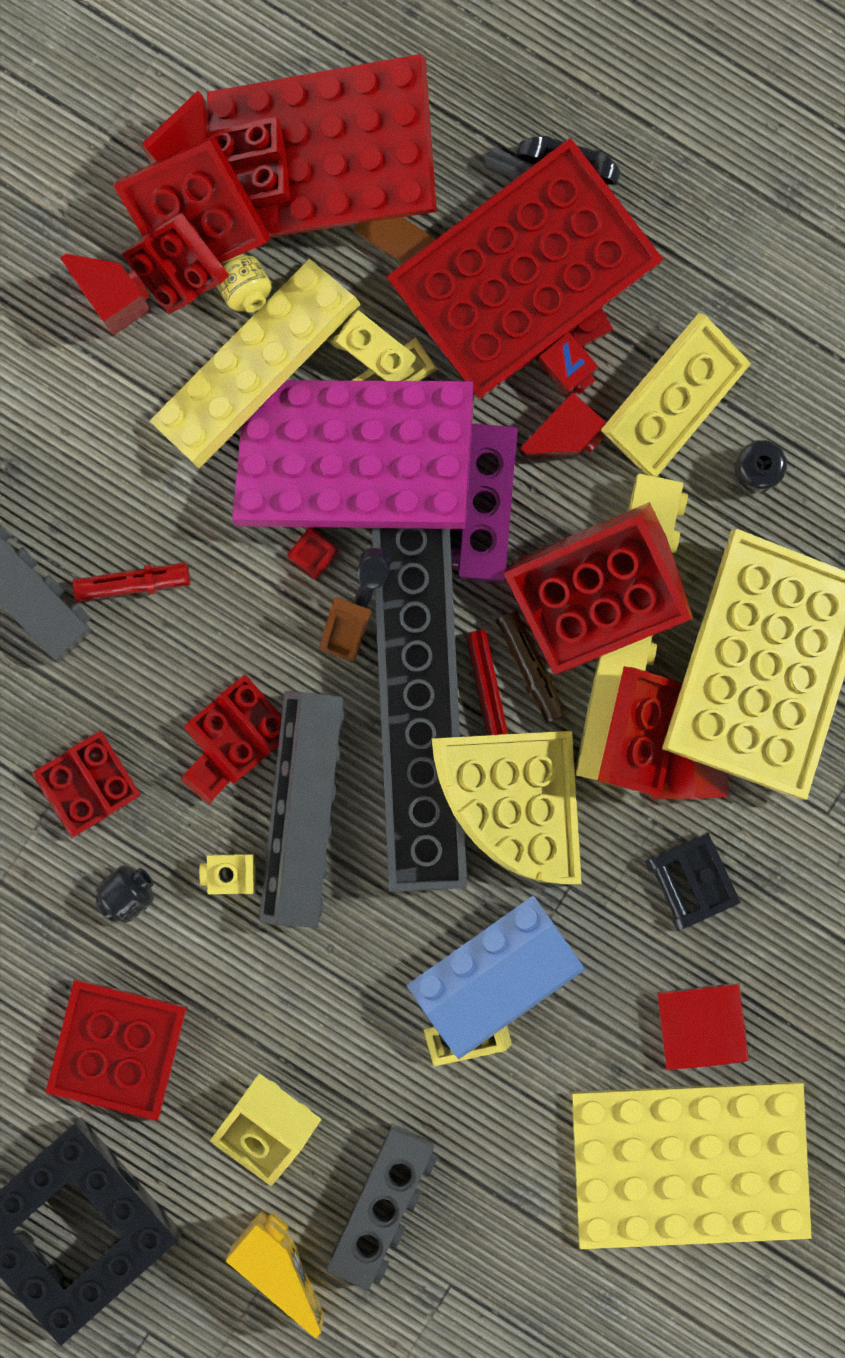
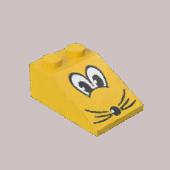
[226,1210,324,1339]

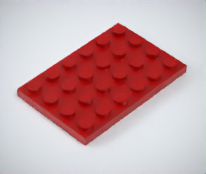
[207,54,437,237]
[387,138,664,400]

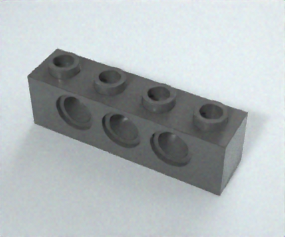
[326,1123,438,1291]

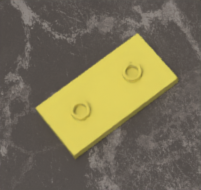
[601,313,751,477]

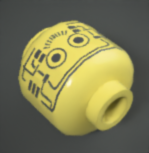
[216,254,272,312]

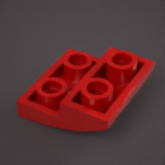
[206,117,290,207]
[122,213,229,314]
[183,674,282,785]
[32,731,141,839]
[657,983,749,1070]

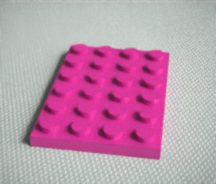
[232,380,474,529]

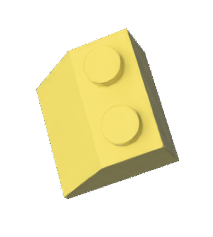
[210,1073,321,1186]

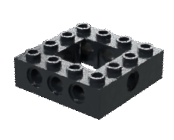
[0,1117,182,1346]

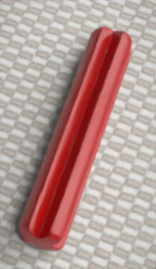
[466,630,508,735]

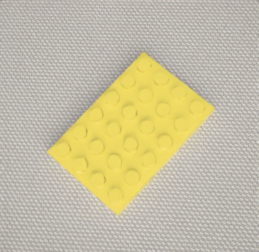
[662,529,845,800]
[572,1081,812,1249]

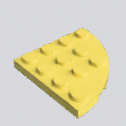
[432,731,582,884]

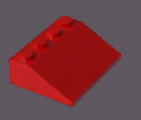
[503,502,693,675]

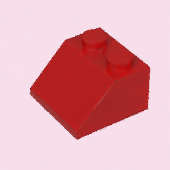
[60,253,151,336]

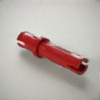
[72,561,191,603]

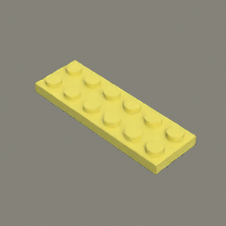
[150,259,361,468]

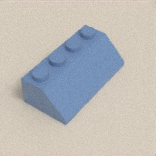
[407,895,586,1060]

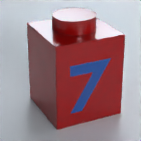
[538,332,599,397]

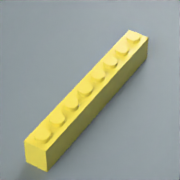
[575,473,688,780]

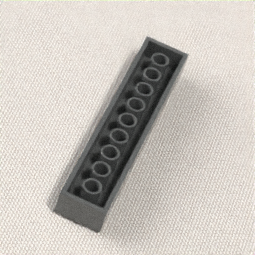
[372,528,467,892]

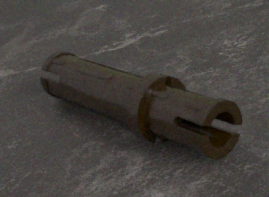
[495,610,568,724]

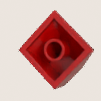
[142,90,209,164]

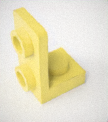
[326,310,416,381]

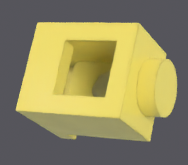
[199,854,256,894]

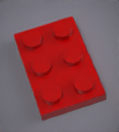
[597,666,683,797]

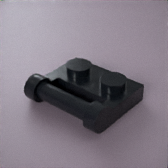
[645,832,741,931]

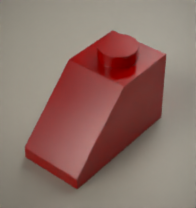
[519,392,606,458]

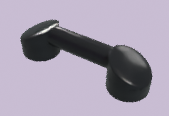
[515,136,621,186]
[351,548,391,631]

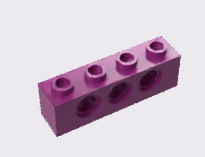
[452,423,518,584]

